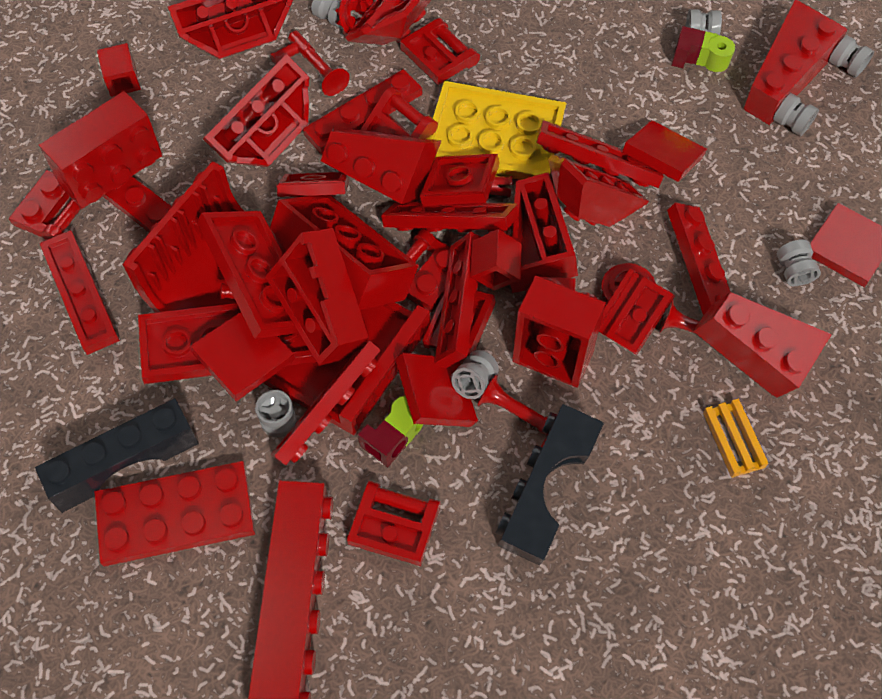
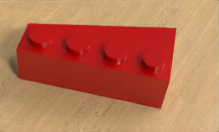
[744,0,848,125]

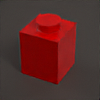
[97,43,141,97]
[470,229,522,291]

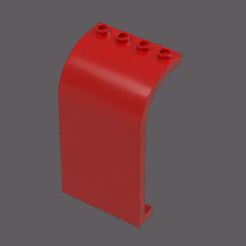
[122,161,430,435]

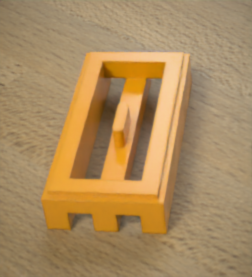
[703,398,769,478]

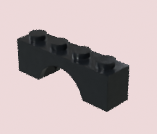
[35,398,199,513]
[495,404,604,566]

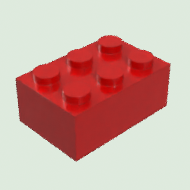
[39,91,163,210]
[512,276,606,388]

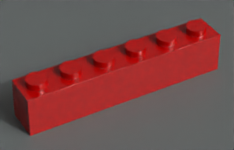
[248,480,333,699]

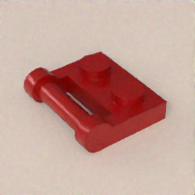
[400,18,480,85]
[360,87,438,139]
[9,170,81,240]
[405,229,451,313]
[347,481,441,566]

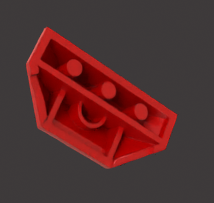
[168,0,293,59]
[345,0,431,45]
[203,54,309,167]
[548,154,649,227]

